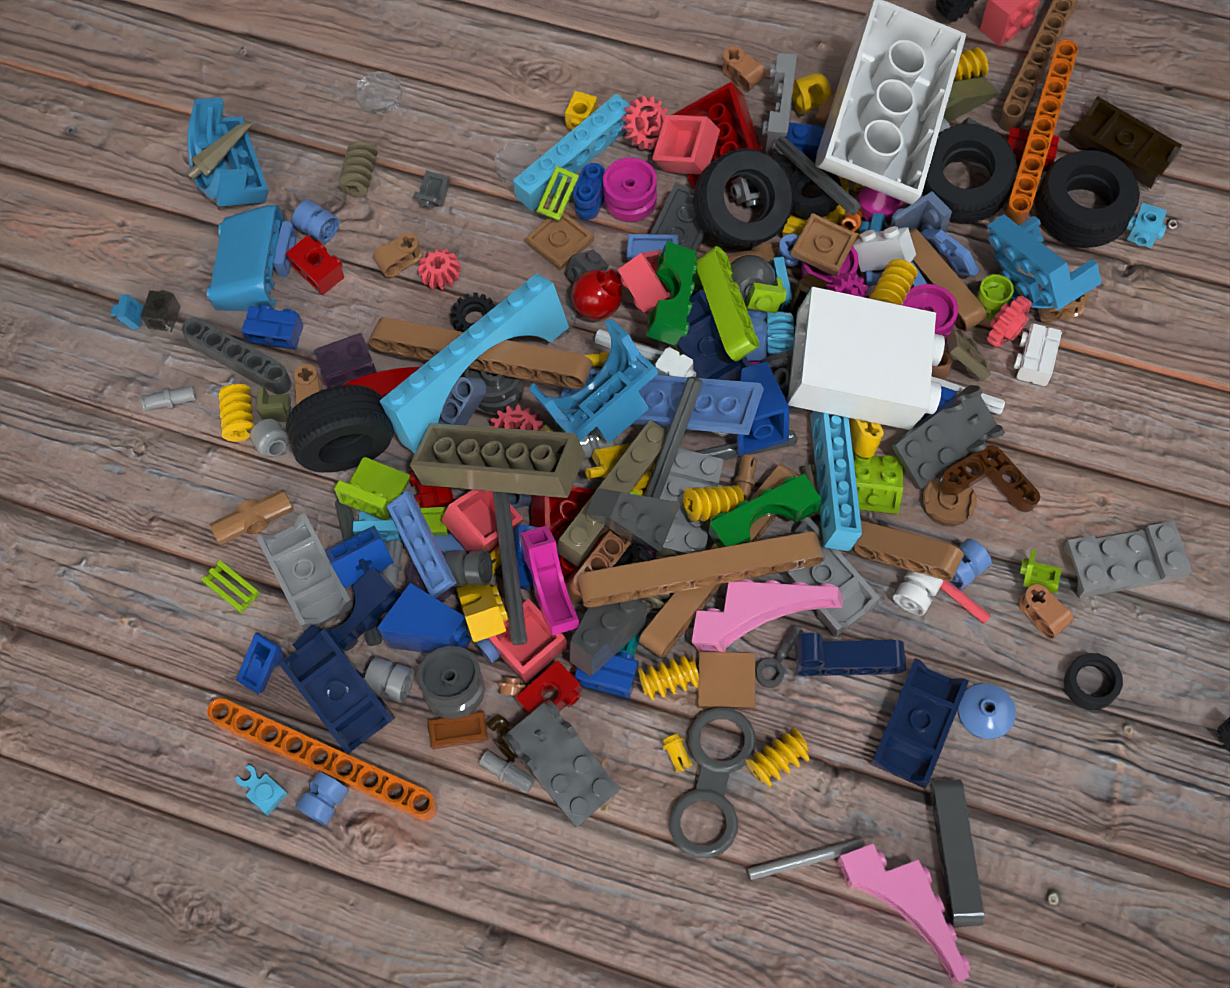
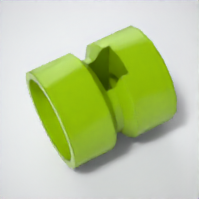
[976,274,1014,321]

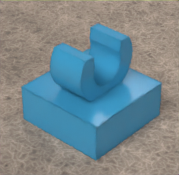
[859,213,888,232]
[110,294,144,329]

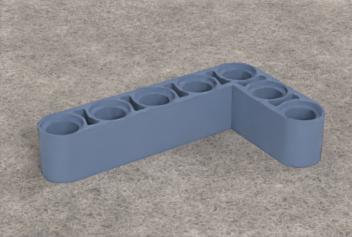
[438,377,532,508]

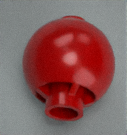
[571,269,623,320]

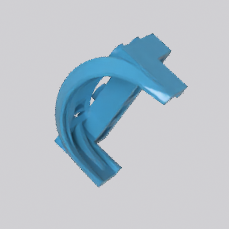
[187,97,268,206]
[987,214,1102,310]

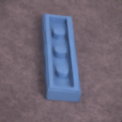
[387,491,457,598]

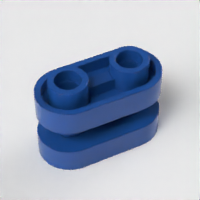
[574,163,605,220]

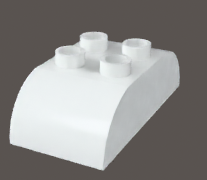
[815,0,966,204]

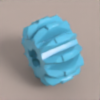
[767,312,794,356]

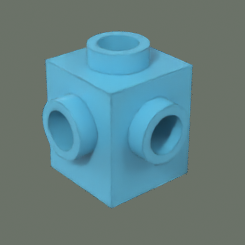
[1126,203,1167,248]

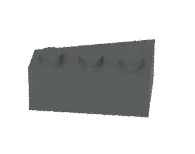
[587,488,681,552]
[570,599,647,677]

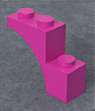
[521,525,579,635]

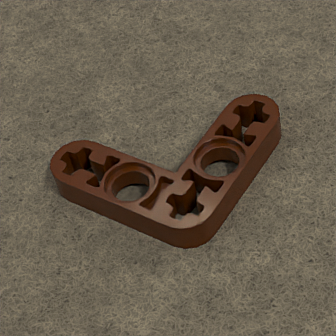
[939,445,1040,512]

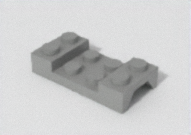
[761,53,797,163]
[647,448,724,555]
[256,512,354,632]
[780,517,880,637]
[1063,521,1192,598]

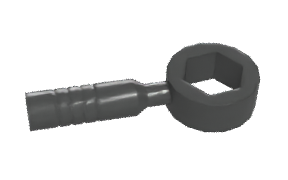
[756,625,802,688]

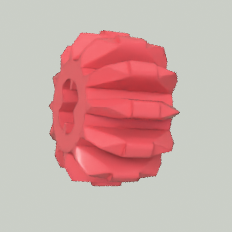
[418,248,461,291]

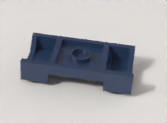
[676,289,751,381]
[278,628,396,754]
[871,658,969,789]

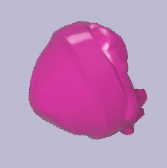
[857,186,903,222]

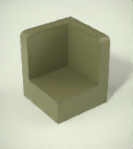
[257,386,291,422]

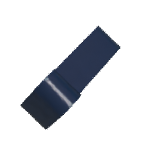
[795,633,906,676]

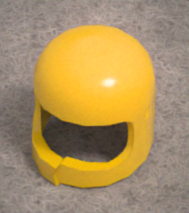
[792,73,832,115]

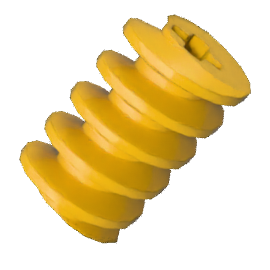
[954,47,989,81]
[869,259,918,305]
[218,384,254,442]
[683,485,744,522]
[637,653,699,701]
[745,727,810,787]

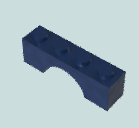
[292,567,402,652]

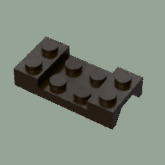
[1067,96,1182,189]

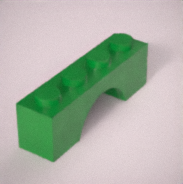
[646,241,697,346]
[709,474,822,548]

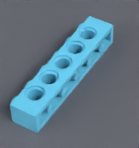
[513,94,631,211]
[810,411,862,551]

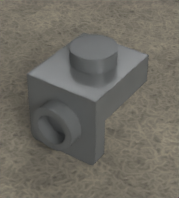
[414,170,451,208]
[565,249,609,284]

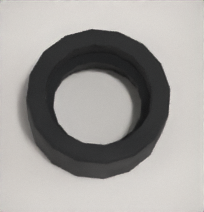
[1064,653,1123,710]

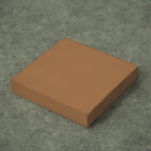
[525,208,594,271]
[790,213,858,277]
[698,652,755,710]

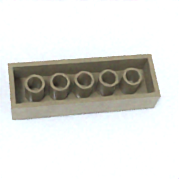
[410,423,585,498]

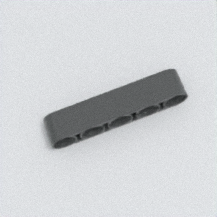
[182,317,292,395]
[930,779,984,928]

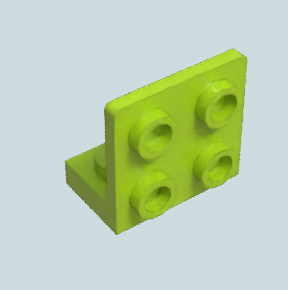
[853,453,904,514]
[334,457,410,520]

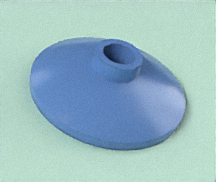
[958,683,1016,739]

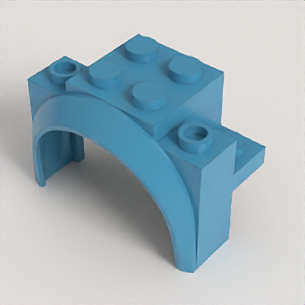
[529,319,659,443]

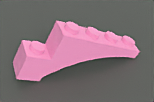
[692,579,843,652]
[838,843,970,985]

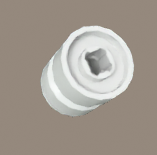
[893,570,943,616]

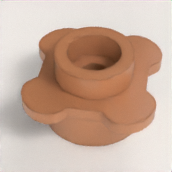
[497,677,527,696]

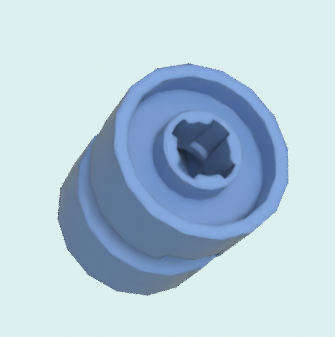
[292,199,339,244]
[950,538,992,590]
[295,771,349,826]

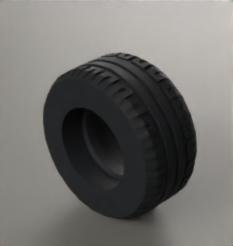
[921,123,1017,224]
[693,148,793,249]
[1036,150,1140,247]
[286,385,394,473]

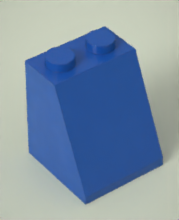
[737,362,789,455]
[377,583,472,653]

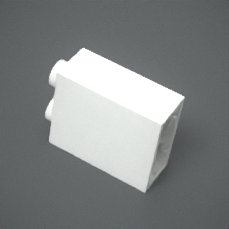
[787,287,945,430]

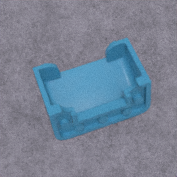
[207,205,285,311]

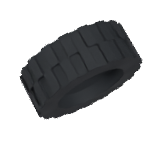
[789,168,841,219]

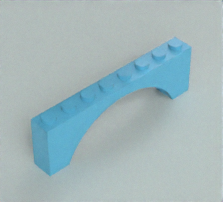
[380,273,569,453]

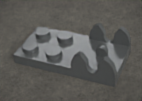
[650,182,709,255]
[890,385,1005,489]
[502,699,621,827]

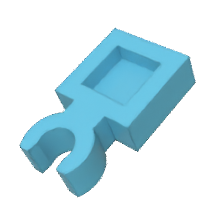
[235,765,288,816]

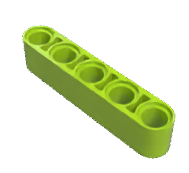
[695,246,759,362]

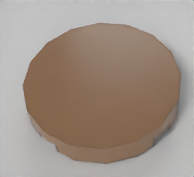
[922,475,977,527]

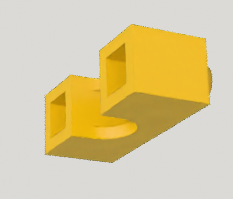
[457,583,508,642]

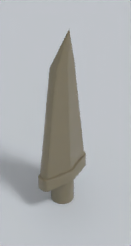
[187,122,254,180]

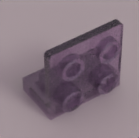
[314,333,377,388]

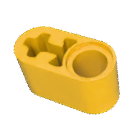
[849,418,884,458]

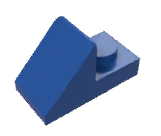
[236,632,285,694]

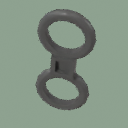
[669,707,756,858]

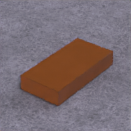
[428,711,488,750]

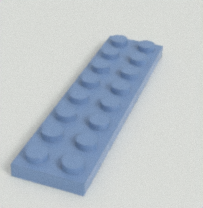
[560,370,764,435]

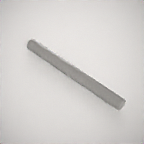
[748,838,864,880]

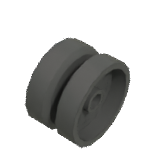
[464,368,525,414]
[418,645,485,719]

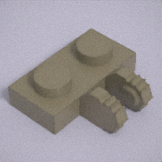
[946,329,991,381]

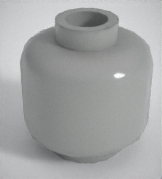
[250,419,289,457]

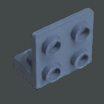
[891,191,952,233]

